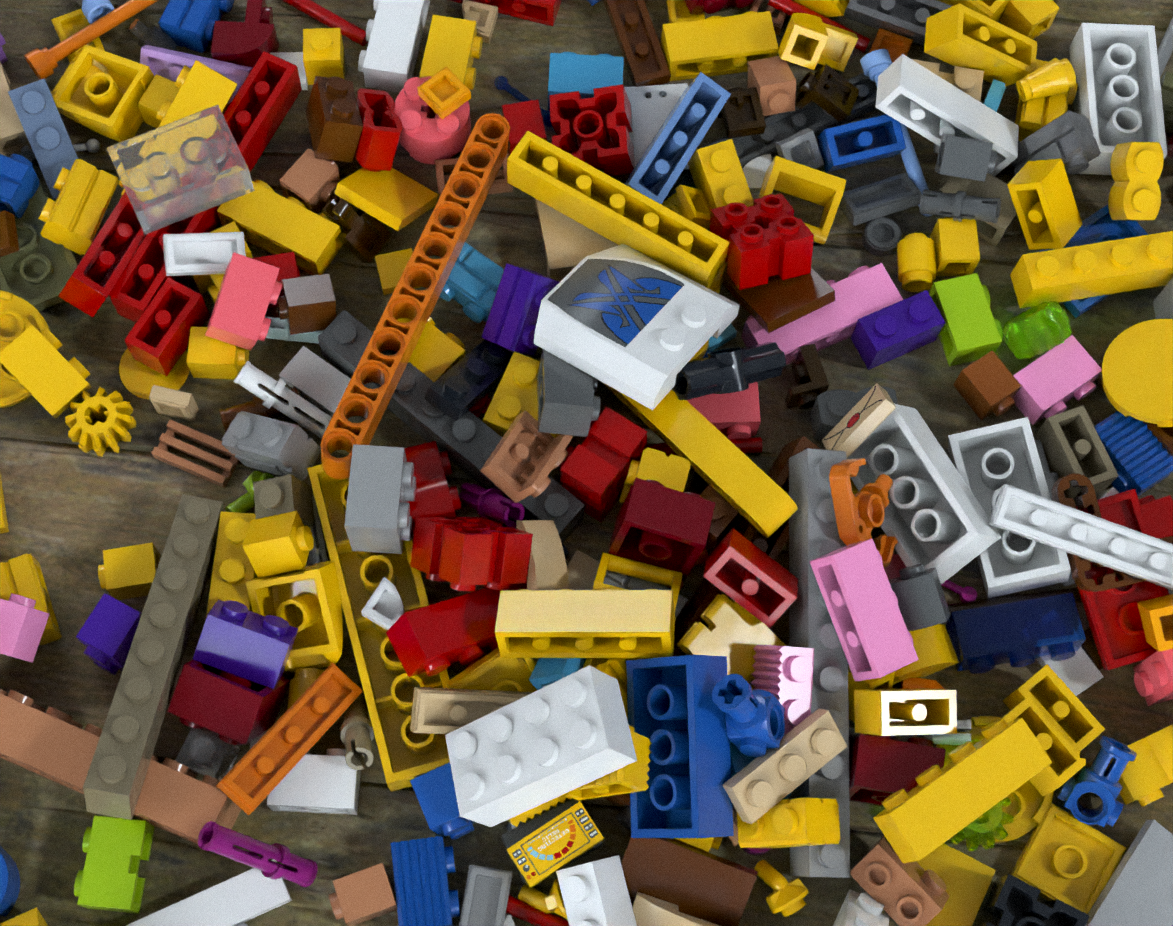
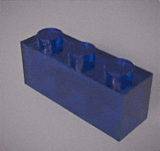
[945,593,1086,674]

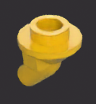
[754,860,809,917]
[518,878,568,920]

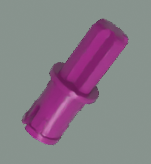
[459,483,525,527]

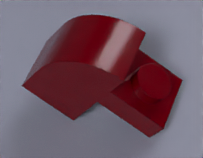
[211,0,279,68]

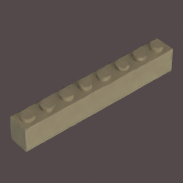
[83,494,223,820]

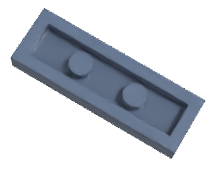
[8,78,79,201]

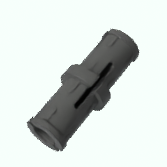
[919,189,1001,223]

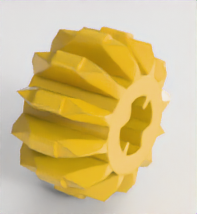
[65,386,136,457]

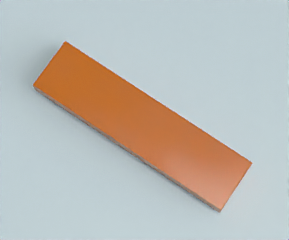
[216,662,363,816]

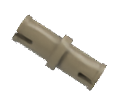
[340,697,374,770]

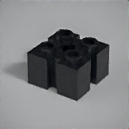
[976,874,1089,926]

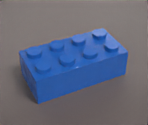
[626,655,734,838]

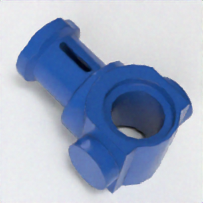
[712,674,785,757]
[1057,736,1137,827]

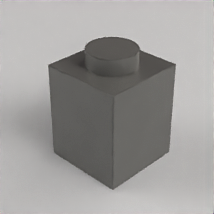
[935,133,997,182]

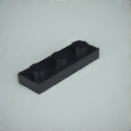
[424,339,513,421]

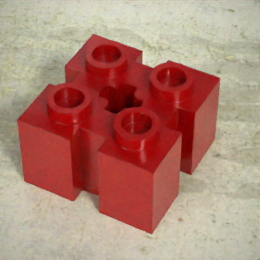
[549,84,635,176]
[710,193,814,290]
[559,406,647,523]
[410,517,533,592]

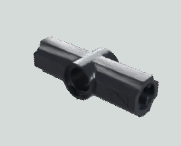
[671,342,786,400]

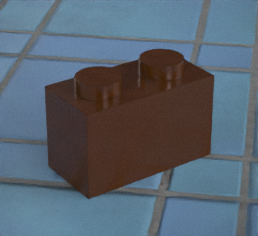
[306,76,363,163]

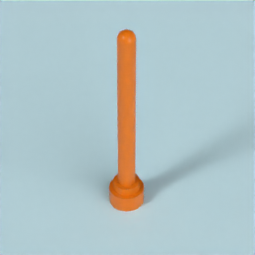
[24,0,159,80]

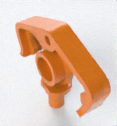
[829,458,898,568]

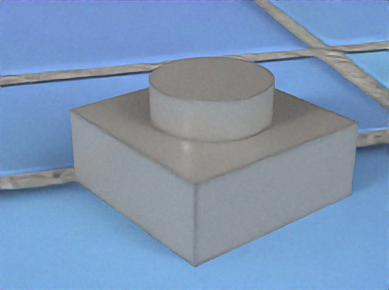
[775,128,824,169]

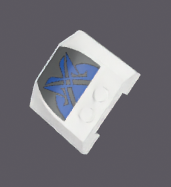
[534,244,740,410]

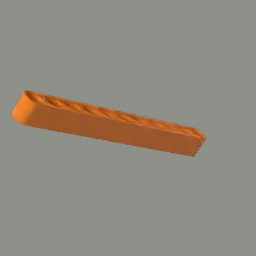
[320,113,510,479]

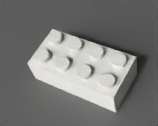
[1069,23,1167,175]
[847,403,1001,584]
[948,417,1071,599]
[445,665,637,827]

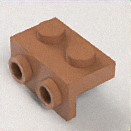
[480,411,573,503]
[850,836,950,926]

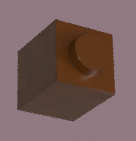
[277,274,337,335]

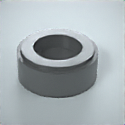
[862,217,902,257]

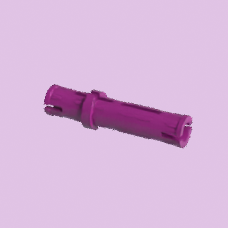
[198,821,318,888]

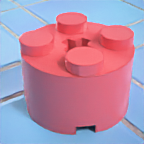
[394,76,471,165]

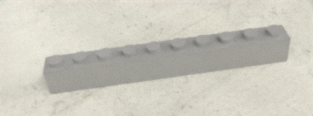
[789,448,850,878]

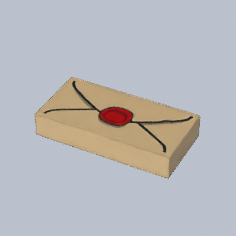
[822,383,896,459]

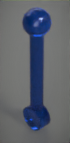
[494,76,552,127]

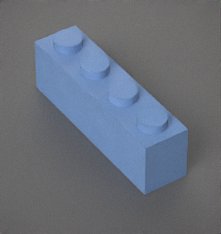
[624,72,731,204]

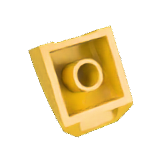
[51,45,154,143]
[245,561,343,672]

